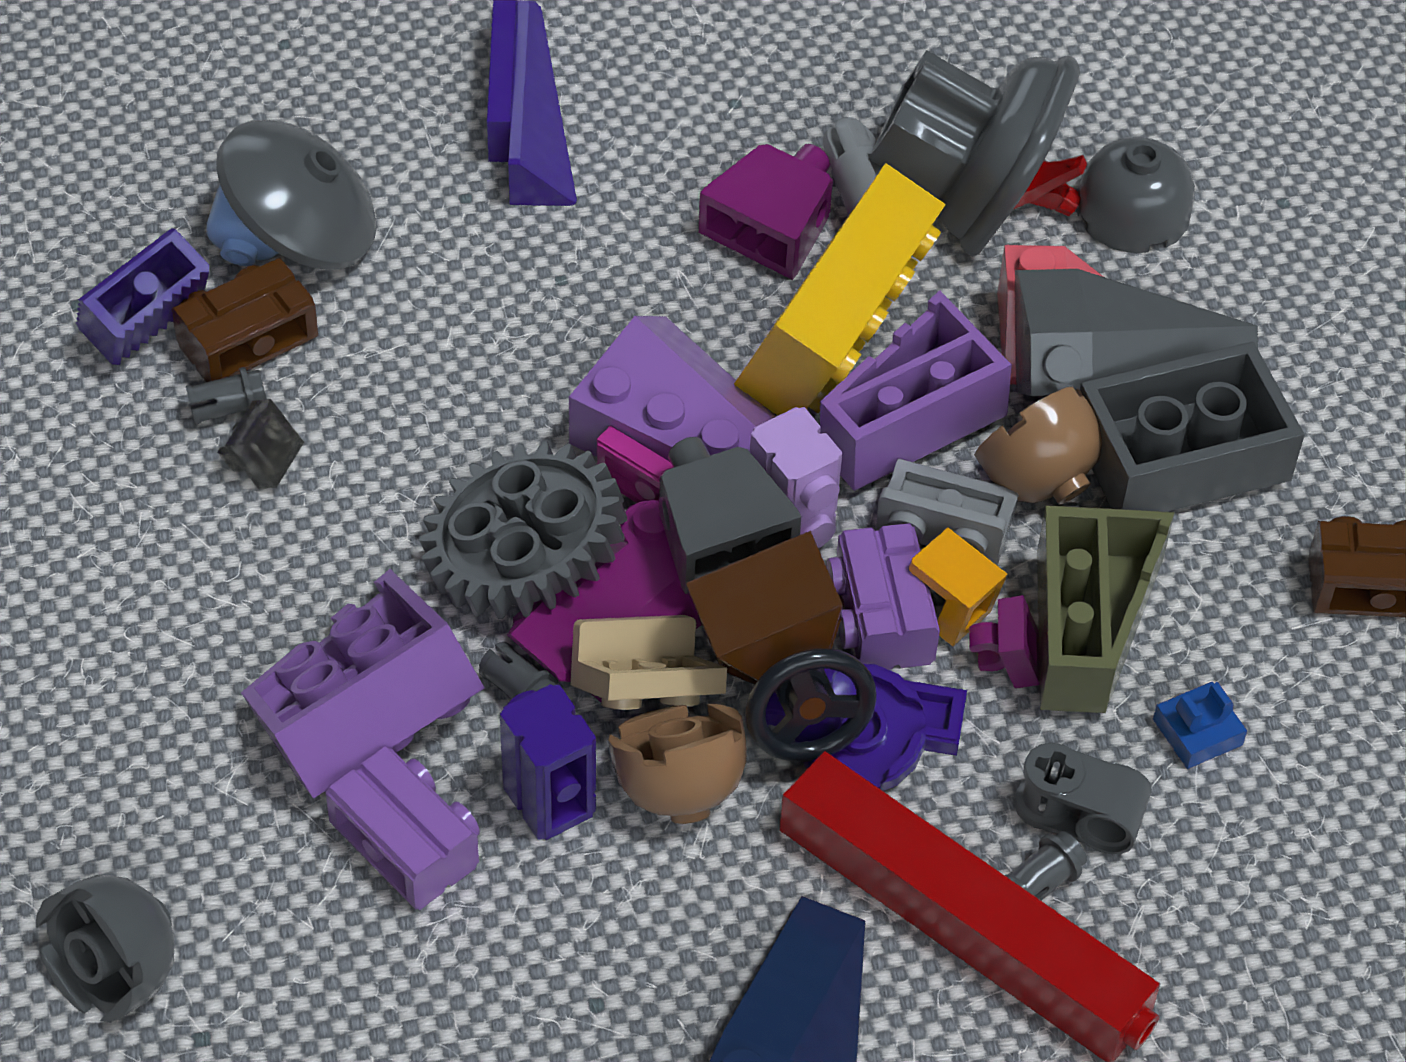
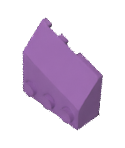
[569,316,776,461]
[241,569,485,798]

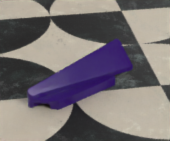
[487,0,577,206]

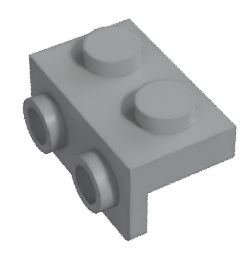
[876,459,1018,565]

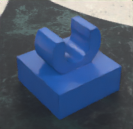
[1153,682,1247,769]

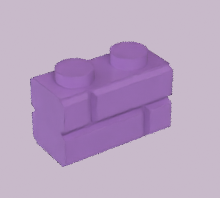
[827,523,940,670]
[326,746,480,910]

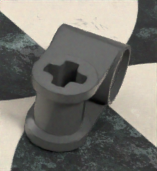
[1014,742,1152,854]

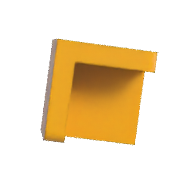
[909,527,1008,646]

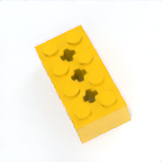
[734,163,946,416]

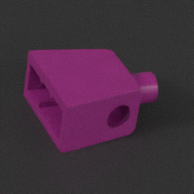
[698,144,833,280]

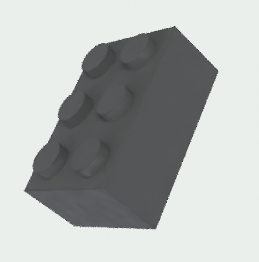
[1080,341,1305,512]

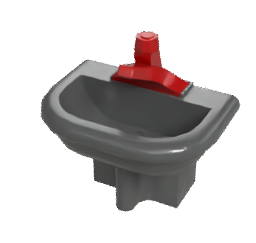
[869,50,1087,256]

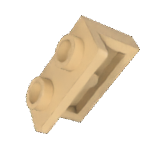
[571,615,727,710]

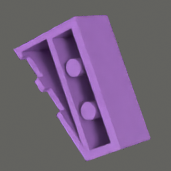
[820,290,1012,491]

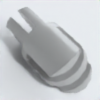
[823,117,882,216]

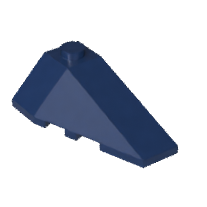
[709,896,866,1062]

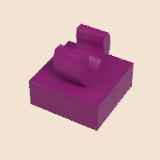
[969,595,1039,689]

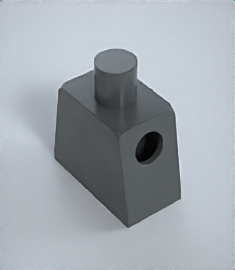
[659,437,802,594]

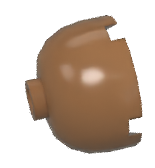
[974,386,1102,505]
[608,704,747,824]

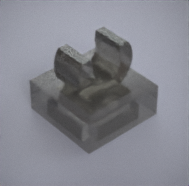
[217,399,304,489]

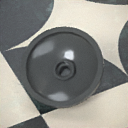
[216,120,376,270]

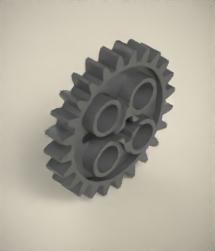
[419,441,627,619]

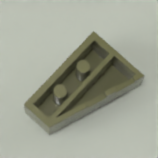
[1037,505,1175,713]

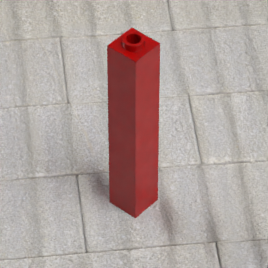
[780,751,1161,1062]

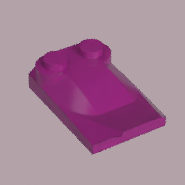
[507,500,702,703]

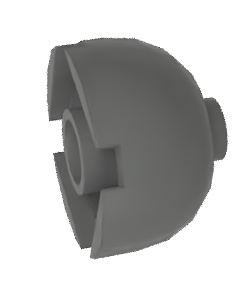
[1076,136,1195,254]
[36,875,174,1023]

